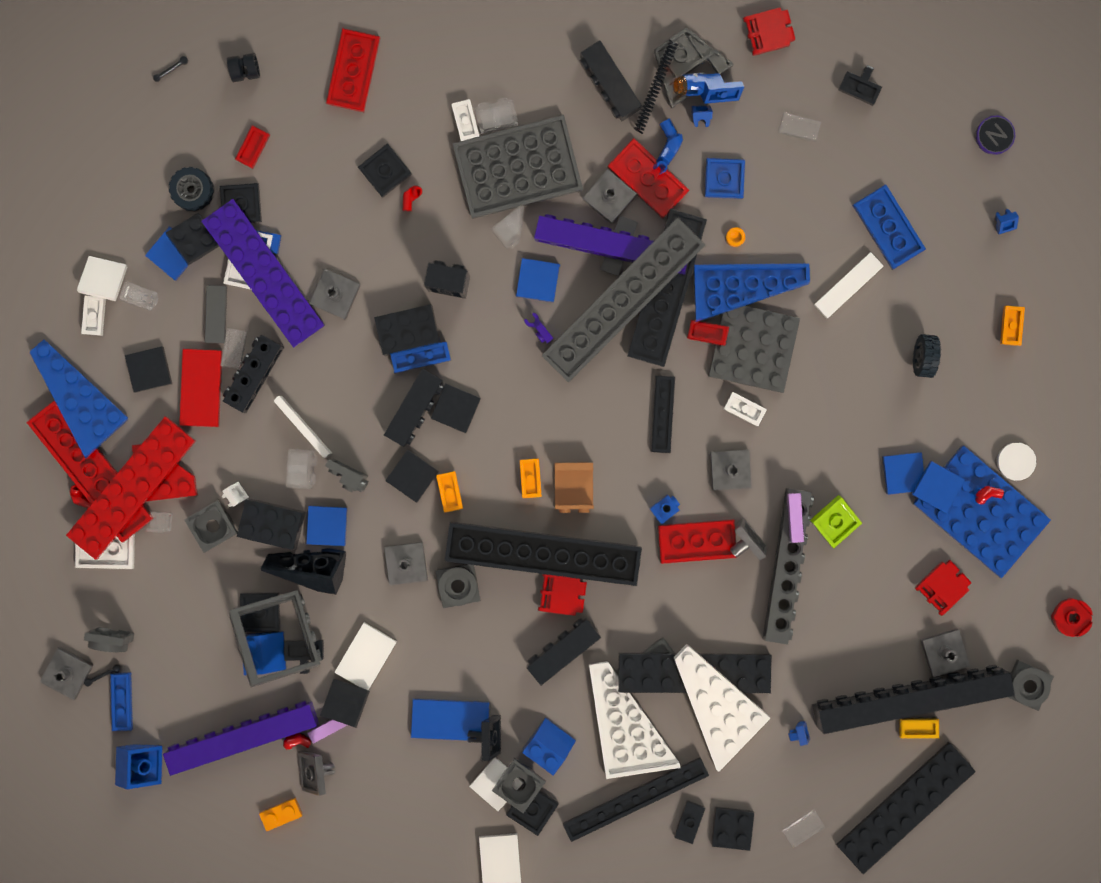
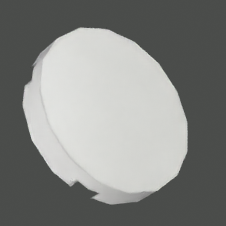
[996,443,1036,481]

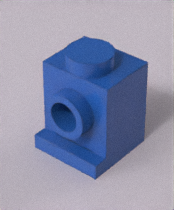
[649,495,680,524]

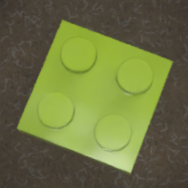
[810,495,862,549]

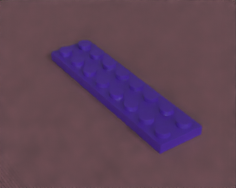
[201,199,325,348]

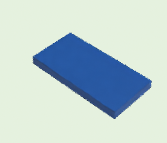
[852,184,926,270]
[411,698,490,741]

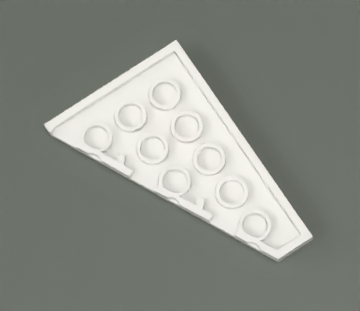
[674,644,770,771]
[589,661,680,779]

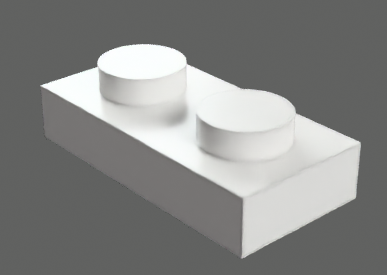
[452,99,480,141]
[81,296,106,336]
[723,392,767,427]

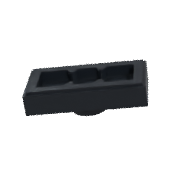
[674,800,706,844]

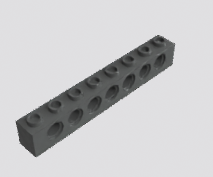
[762,488,814,645]

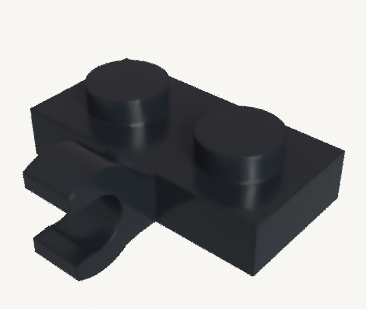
[838,65,882,106]
[284,640,324,674]

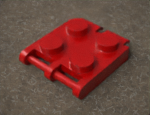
[743,8,796,56]
[915,560,972,616]
[538,574,587,616]

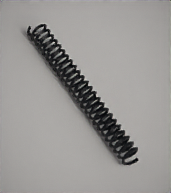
[634,39,678,134]

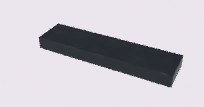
[651,376,675,453]

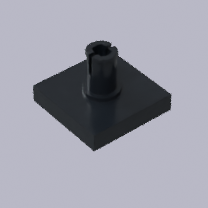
[468,715,501,761]

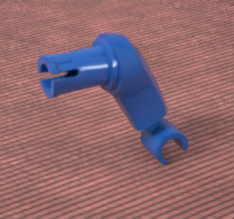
[653,118,683,174]

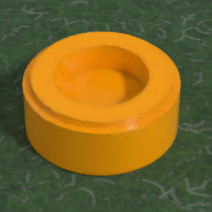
[726,227,745,247]

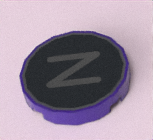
[976,116,1015,155]

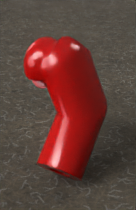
[402,185,423,212]
[69,484,91,509]
[975,486,1004,505]
[283,733,312,750]

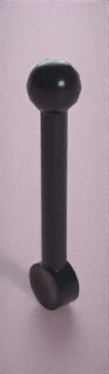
[153,56,188,82]
[84,664,120,687]

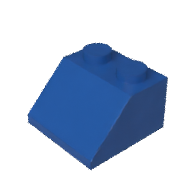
[243,631,287,676]
[522,717,576,776]
[115,744,163,789]

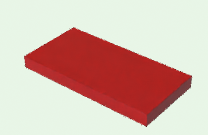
[326,28,380,113]
[607,138,689,219]
[179,349,222,427]
[658,519,736,564]

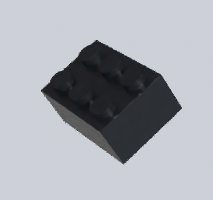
[424,260,470,299]
[374,304,441,356]
[237,498,306,550]

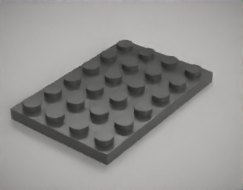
[452,115,583,219]

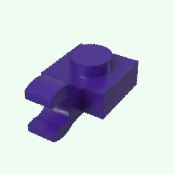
[524,313,553,344]

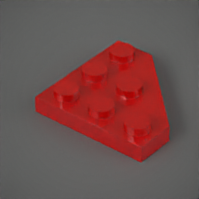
[132,444,197,502]

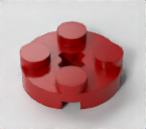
[1051,598,1093,637]

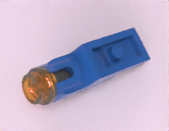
[673,72,744,104]

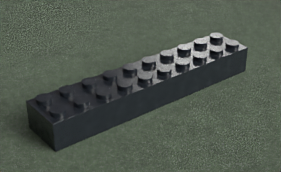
[445,522,642,586]
[812,665,1015,734]

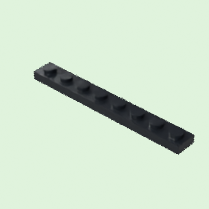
[563,757,709,842]

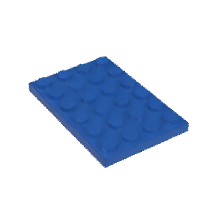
[913,446,1051,578]

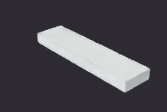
[814,252,884,319]
[274,396,333,458]

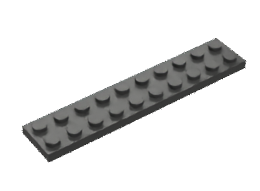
[542,217,706,383]

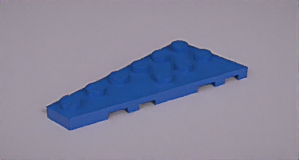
[694,264,810,322]
[30,340,128,459]

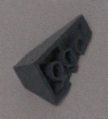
[261,548,346,595]

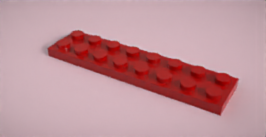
[26,401,154,543]
[66,416,196,560]

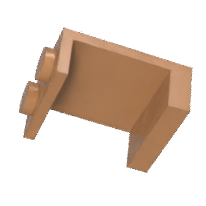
[555,462,594,513]

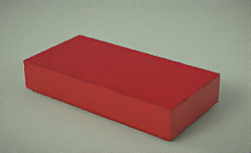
[235,125,270,169]
[687,320,729,346]

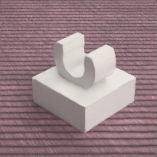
[222,482,249,507]

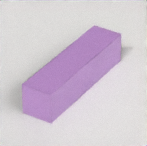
[787,493,804,543]
[307,719,347,744]

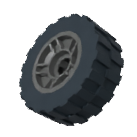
[169,167,214,211]
[913,334,941,378]

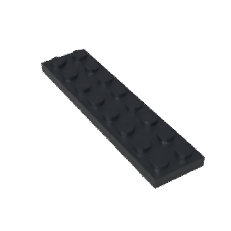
[627,209,707,367]
[618,653,772,693]
[836,742,976,874]

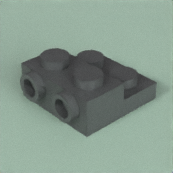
[325,459,369,492]

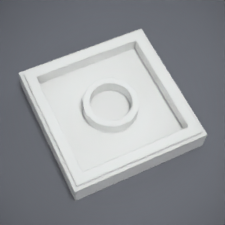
[77,256,128,301]
[469,757,523,811]

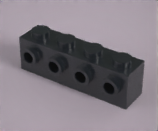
[579,40,642,122]
[223,335,284,413]
[384,368,444,447]
[526,618,601,686]

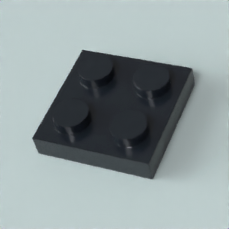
[166,213,219,266]
[711,807,754,851]

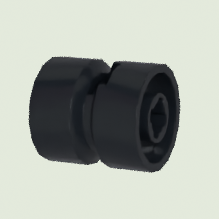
[227,53,260,83]

